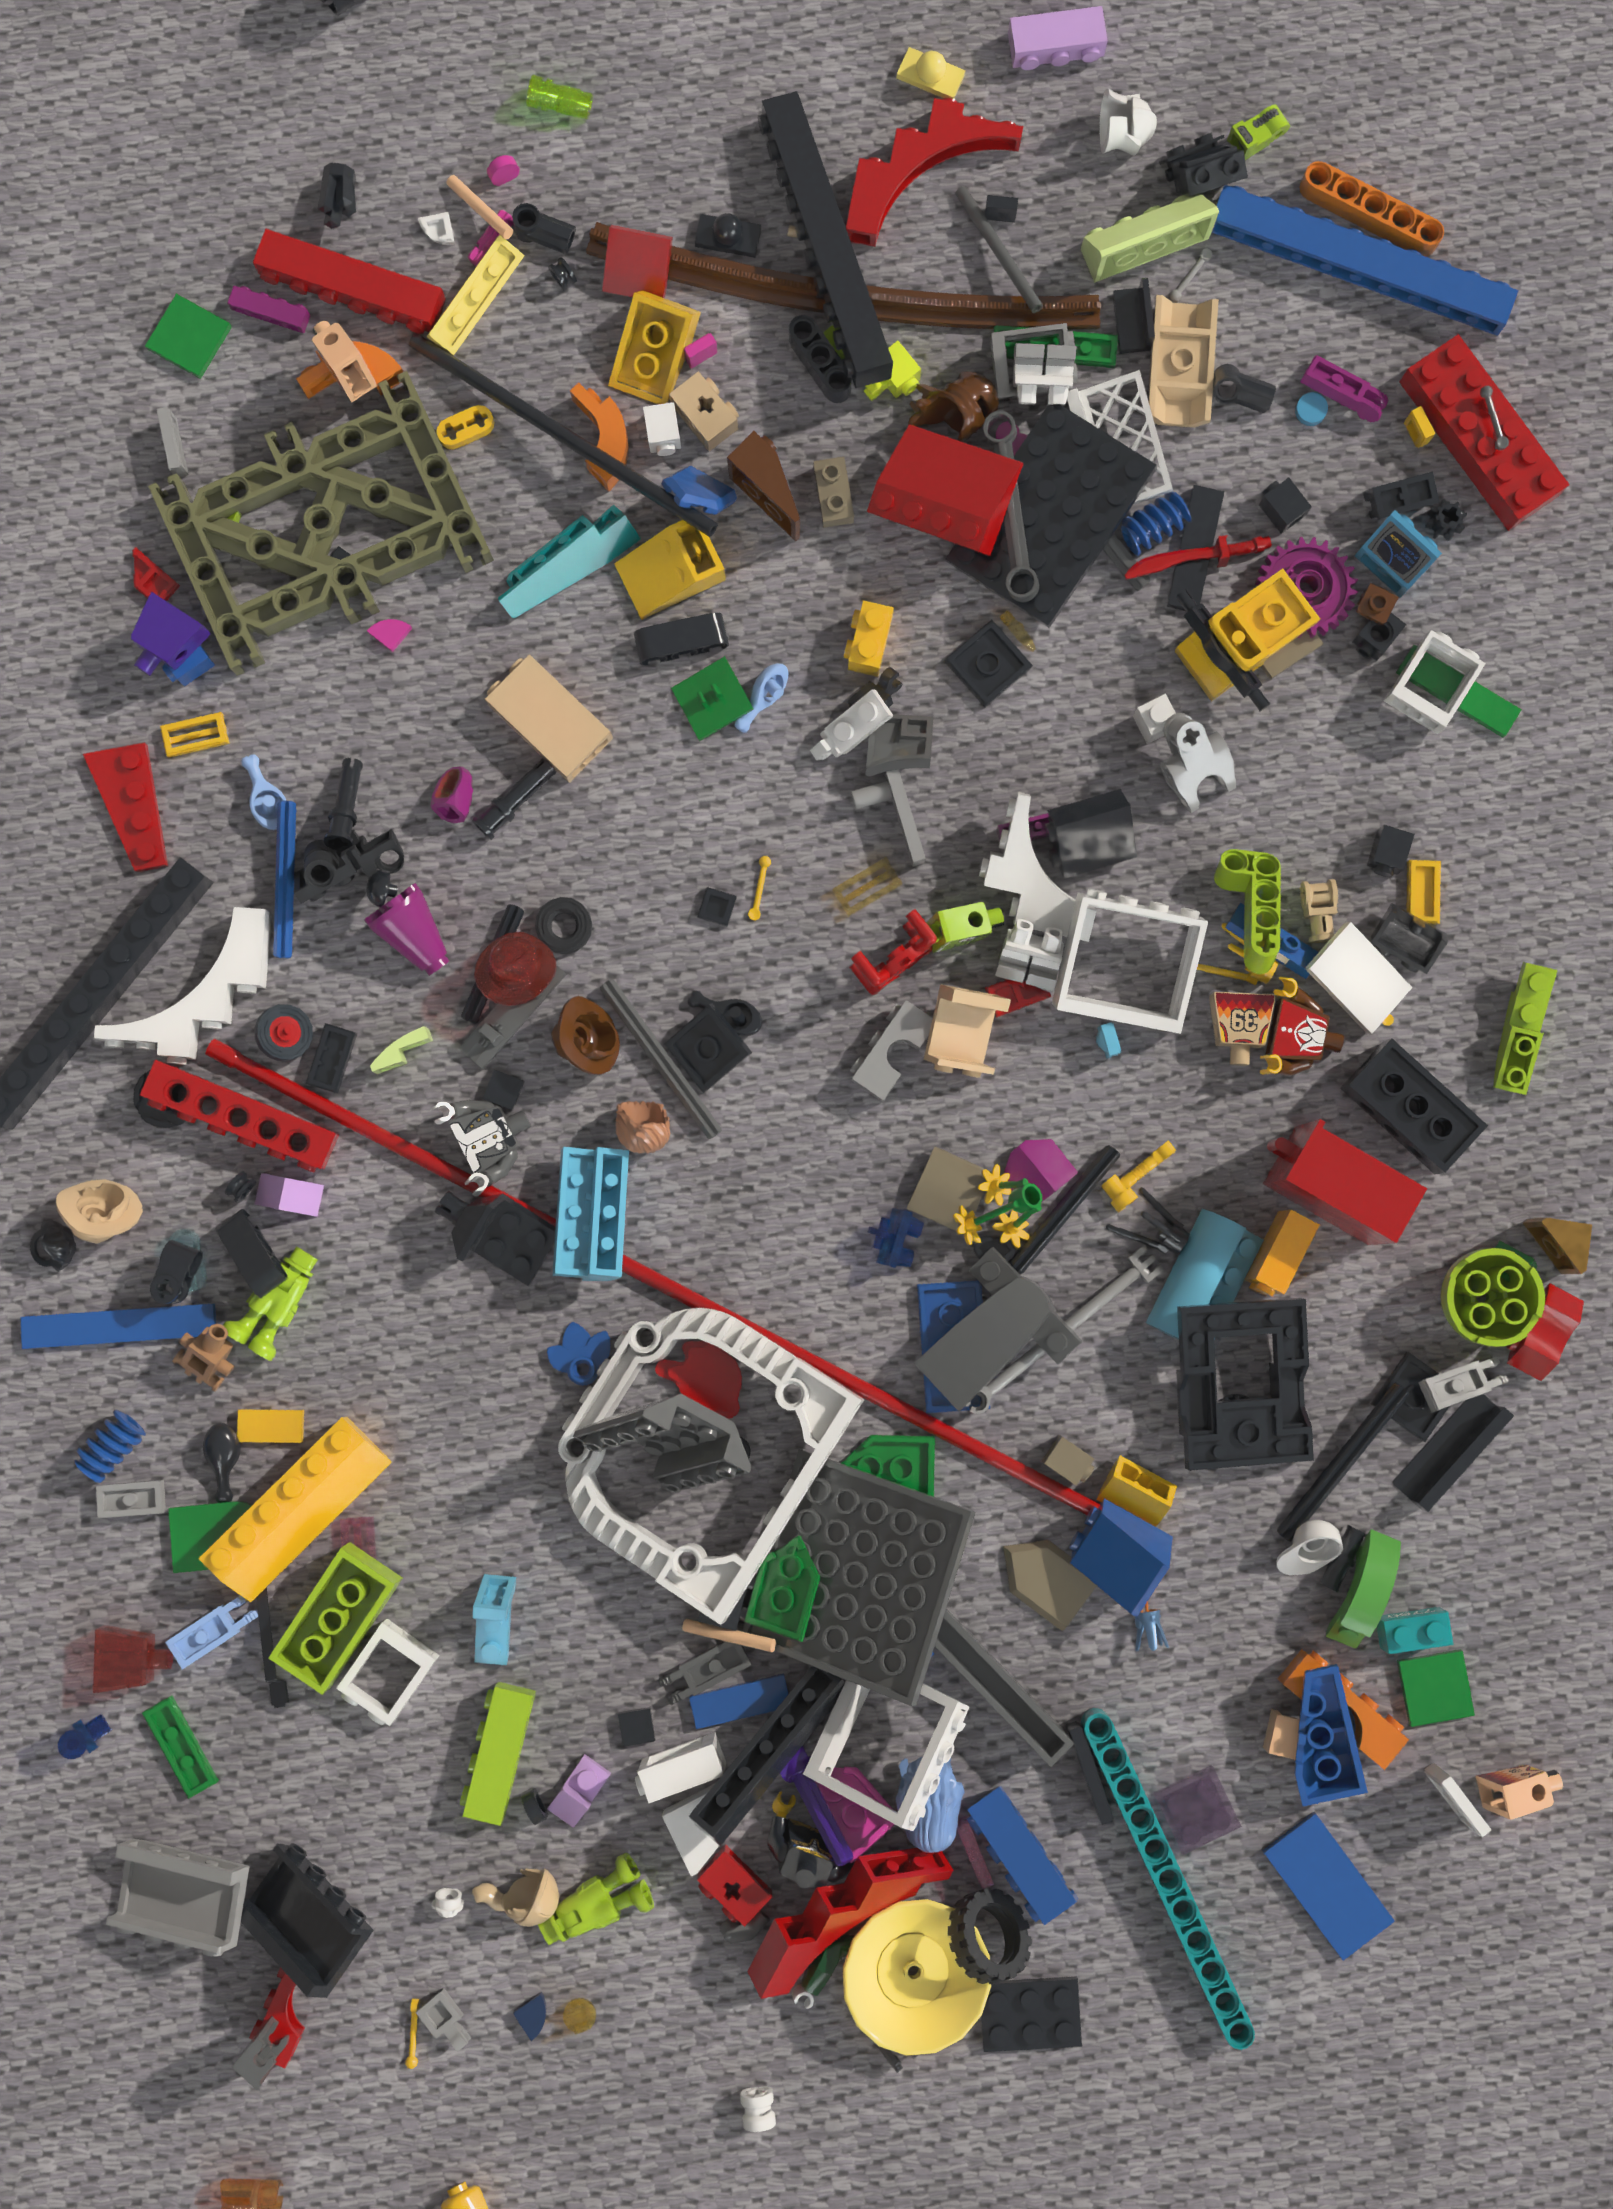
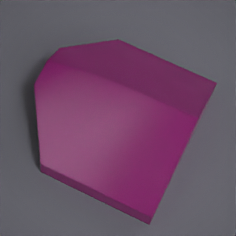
[1003,1139,1078,1202]

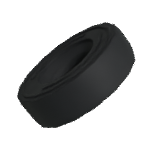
[535,897,593,954]

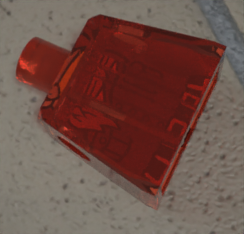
[93,1625,173,1693]

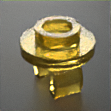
[563,1998,596,2035]

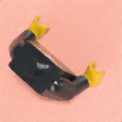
[767,1791,855,1889]

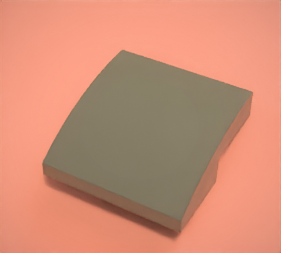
[906,1146,991,1231]

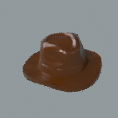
[551,996,620,1075]

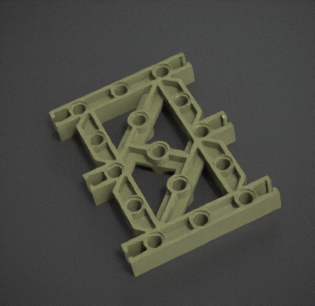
[148,371,494,676]

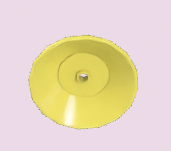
[843,1899,991,2056]

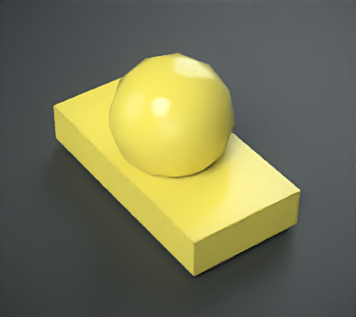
[896,47,965,99]

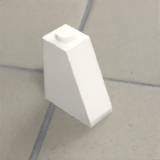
[662,1784,719,1876]

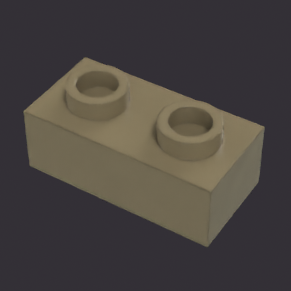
[813,457,854,528]

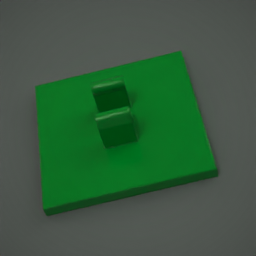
[671,656,754,741]

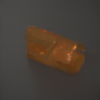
[220,2178,283,2209]

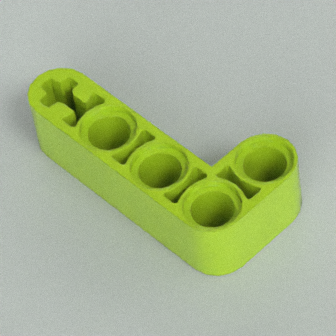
[1214,849,1281,974]

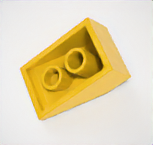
[608,290,701,404]

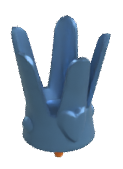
[1135,1602,1169,1651]

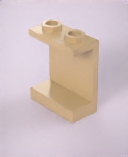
[924,984,1011,1078]

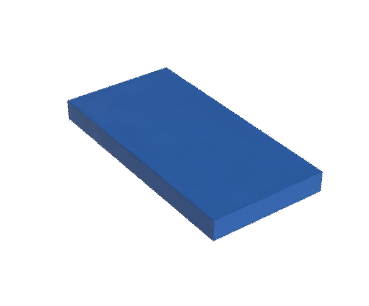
[917,1280,990,1413]
[1262,1812,1395,1961]

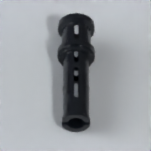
[324,758,363,851]
[471,758,557,840]

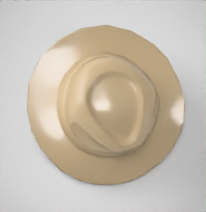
[56,1179,143,1244]

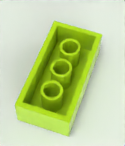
[268,1542,403,1695]

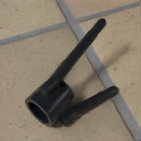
[1106,1187,1190,1255]

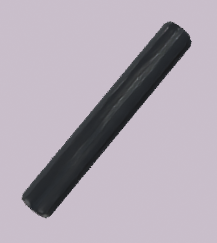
[461,904,524,1024]

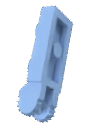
[165,1595,258,1670]

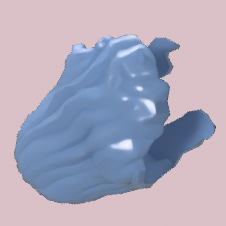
[895,1757,965,1853]

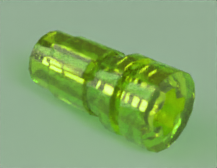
[526,74,593,120]

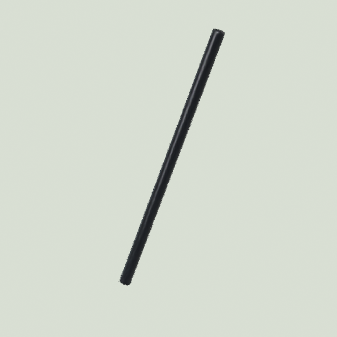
[409,333,718,537]

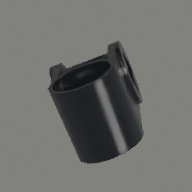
[150,1240,203,1304]

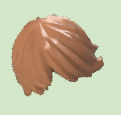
[616,1101,670,1154]

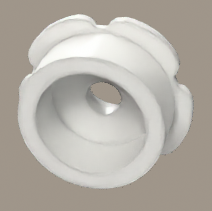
[431,1888,464,1918]

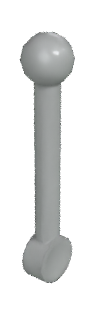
[1169,248,1212,302]

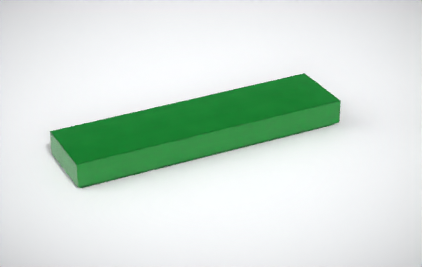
[991,325,1118,368]
[1396,645,1522,738]

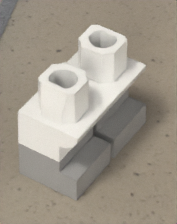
[1013,343,1077,406]
[995,919,1064,991]

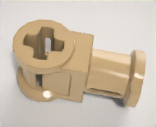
[1300,879,1338,943]

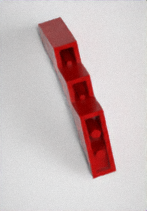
[747,1848,954,1999]

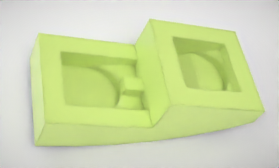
[370,1026,433,1074]

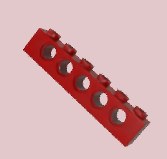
[140,1060,340,1173]

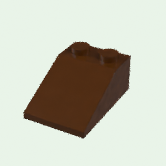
[727,431,800,542]

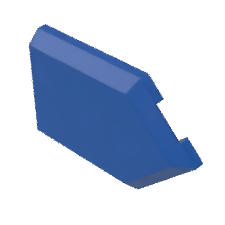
[661,466,737,515]

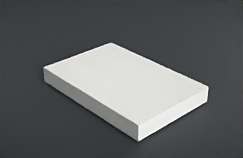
[1305,922,1412,1034]

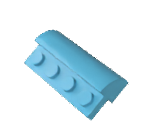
[553,1147,629,1281]
[1146,1209,1264,1340]

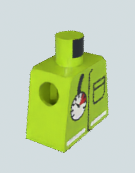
[926,902,1004,953]

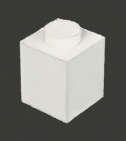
[643,402,681,456]
[1133,694,1176,744]

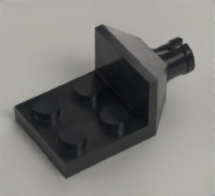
[435,1191,556,1286]

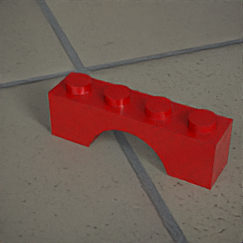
[249,1967,305,2069]

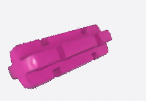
[468,210,513,266]

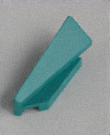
[498,505,641,618]

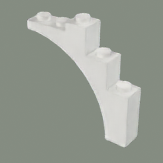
[94,907,272,1065]

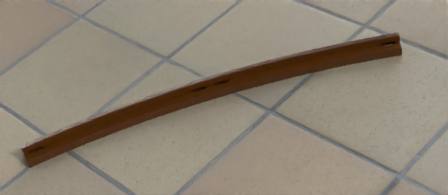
[586,222,1101,330]

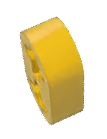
[437,405,495,450]

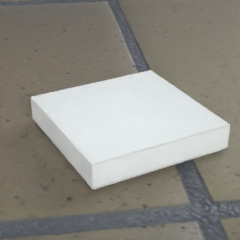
[1424,1763,1491,1837]

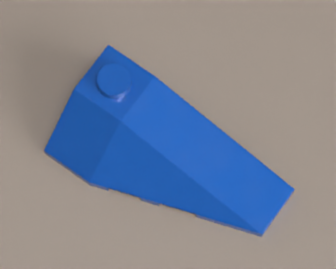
[1294,1664,1368,1807]

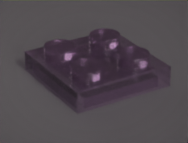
[1154,1765,1242,1855]

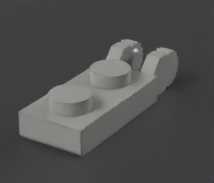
[1419,1357,1509,1413]

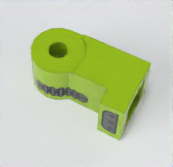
[1227,104,1290,160]

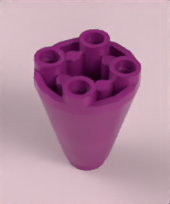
[364,883,449,976]

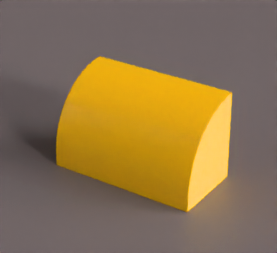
[1096,1455,1177,1527]

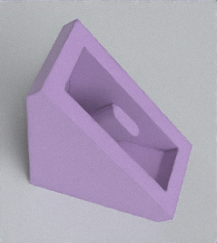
[255,1173,324,1217]

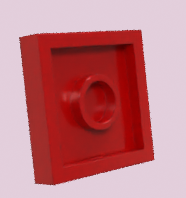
[602,225,673,298]

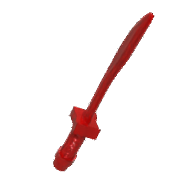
[1124,535,1272,579]

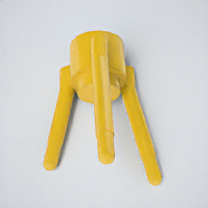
[1197,923,1278,985]

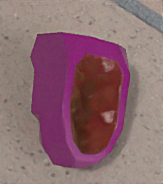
[430,766,473,823]

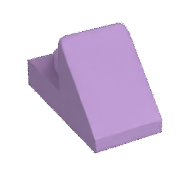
[547,1754,611,1828]

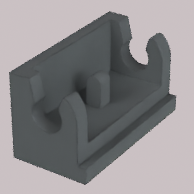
[232,2016,289,2090]

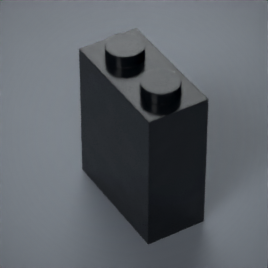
[1045,789,1137,879]

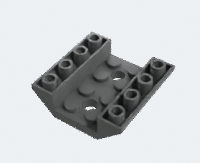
[573,1394,751,1493]

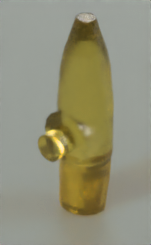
[1000,610,1036,651]

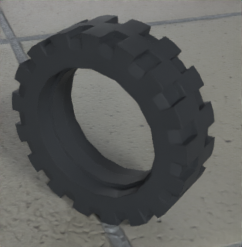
[948,1888,1032,1984]

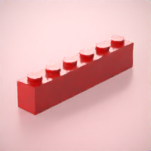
[253,228,446,334]

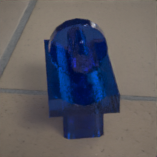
[867,1208,924,1268]
[58,1714,112,1759]

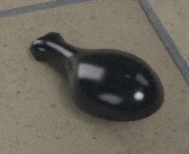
[366,869,398,907]
[687,990,762,1037]
[203,1423,241,1503]

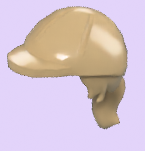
[472,1868,559,1927]

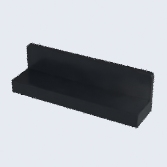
[1393,1394,1514,1512]

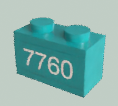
[1377,1607,1454,1654]

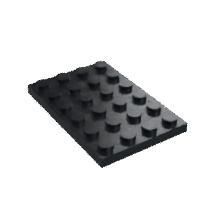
[945,404,1157,628]

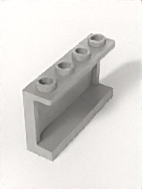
[106,1839,249,1956]

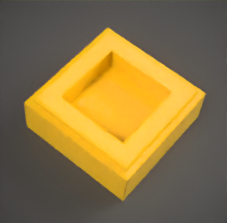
[1404,406,1435,448]

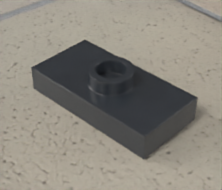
[305,1023,358,1094]

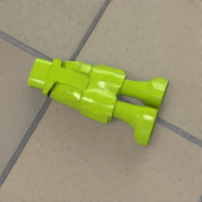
[223,1246,318,1361]
[538,1853,654,1945]

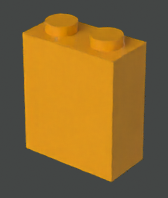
[1244,1210,1320,1297]

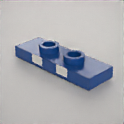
[1225,902,1319,979]

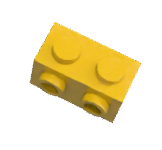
[843,600,894,677]

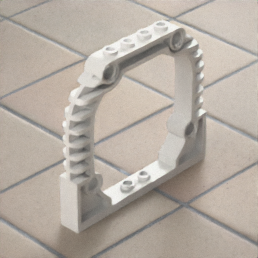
[558,1308,864,1625]

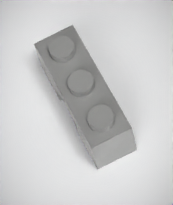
[850,1000,933,1103]

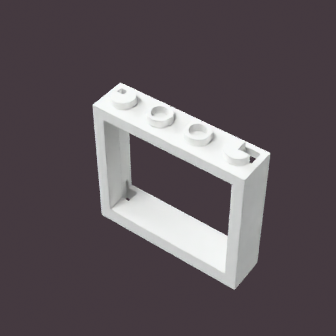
[1052,889,1208,1034]
[803,1680,969,1831]

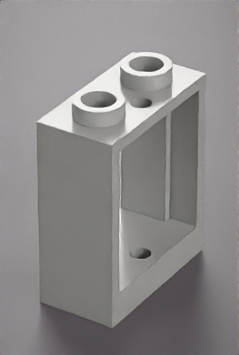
[990,323,1078,401]

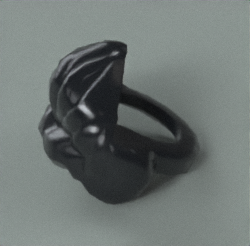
[30,1220,76,1272]

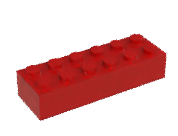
[1399,334,1570,531]

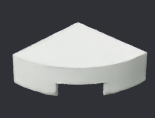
[418,212,455,245]

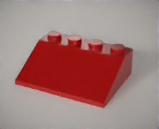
[866,424,1023,556]

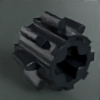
[1425,499,1467,541]

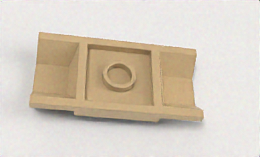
[1148,295,1219,428]

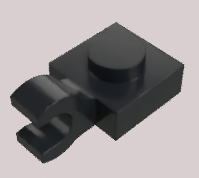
[847,667,903,708]

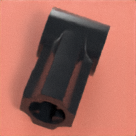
[512,203,576,255]
[1213,364,1276,413]

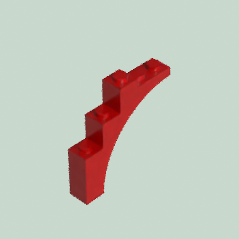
[846,98,1024,247]

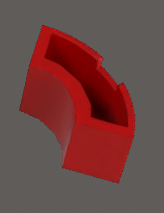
[1507,1283,1584,1381]

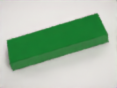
[142,1695,219,1799]

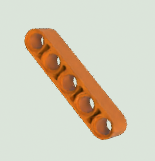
[1299,161,1444,257]

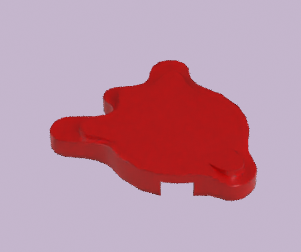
[655,1340,742,1418]

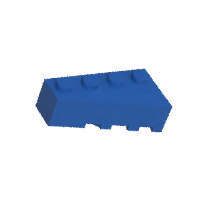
[967,1786,1079,1925]

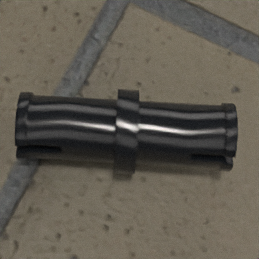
[1319,1525,1367,1592]

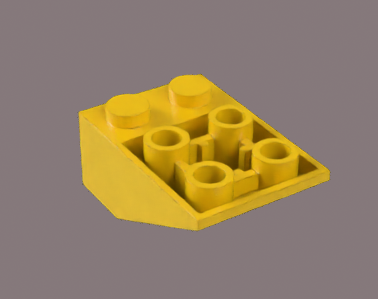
[614,520,726,620]

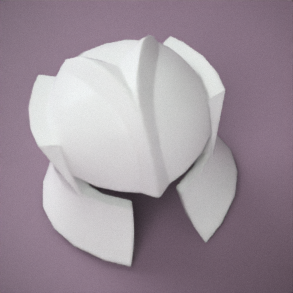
[1100,88,1157,156]

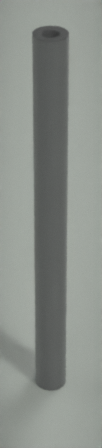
[955,186,1043,313]

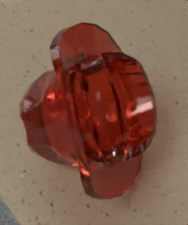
[474,932,557,1006]

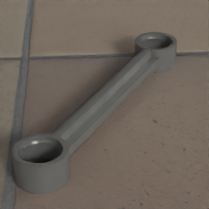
[983,411,1039,602]

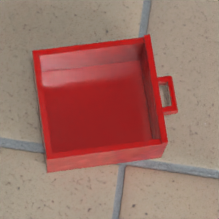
[1263,1119,1428,1245]

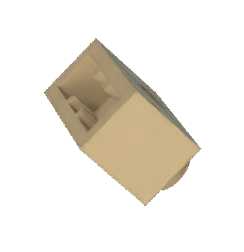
[669,371,739,451]

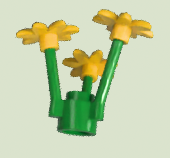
[953,1164,1042,1249]

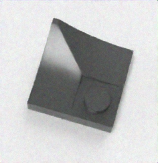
[866,714,934,776]

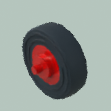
[254,1004,313,1061]

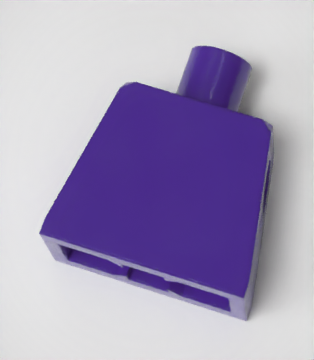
[131,592,210,676]

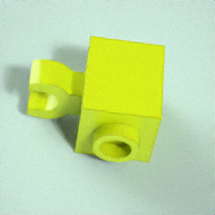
[864,341,921,401]

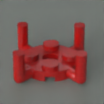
[849,909,937,995]

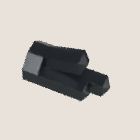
[317,162,356,230]

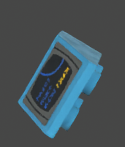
[1355,510,1442,598]

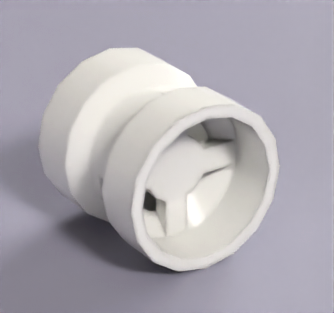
[740,2086,776,2132]

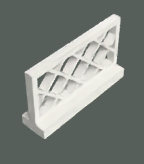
[1067,370,1173,505]

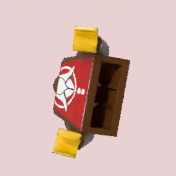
[1260,977,1344,1076]

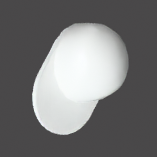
[1276,1520,1343,1575]

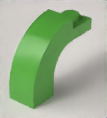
[1326,1529,1401,1649]

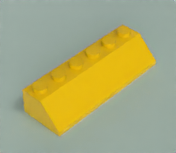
[199,1417,392,1602]

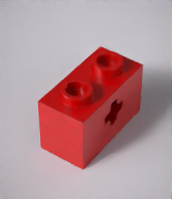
[697,1844,772,1927]

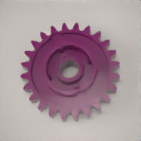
[1255,537,1358,638]

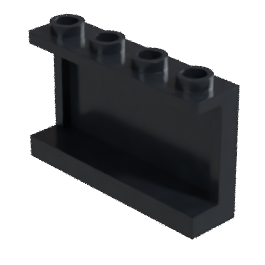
[241,1843,374,1998]

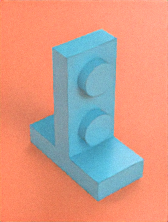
[473,1574,516,1665]

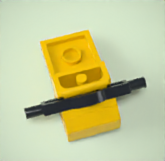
[1175,568,1320,712]

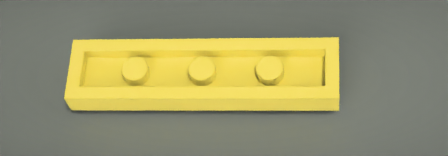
[426,235,525,356]

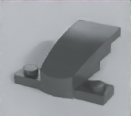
[914,1247,1083,1411]

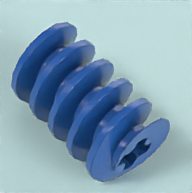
[1121,491,1192,556]
[74,1410,146,1483]

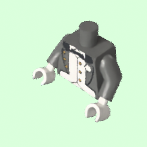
[431,1100,531,1196]

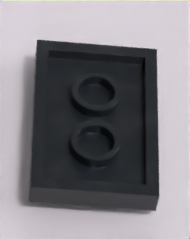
[981,1976,1082,2052]

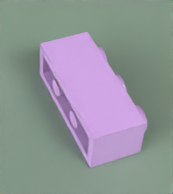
[1008,6,1108,70]

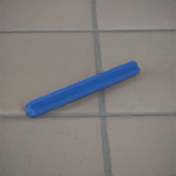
[273,800,296,958]

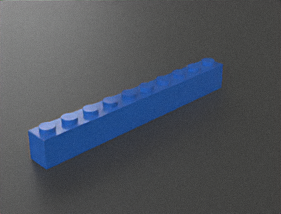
[1212,185,1519,336]

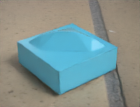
[1096,1022,1121,1058]

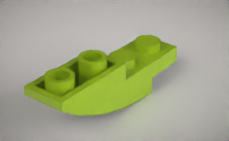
[1493,962,1558,1095]

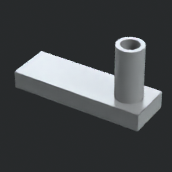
[851,769,926,867]

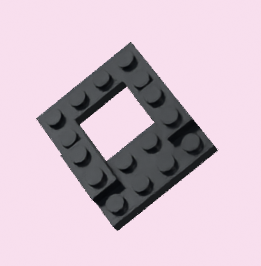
[1176,1298,1314,1471]

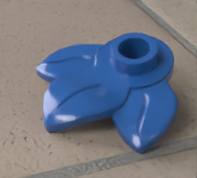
[547,1322,611,1386]

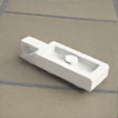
[810,690,893,761]

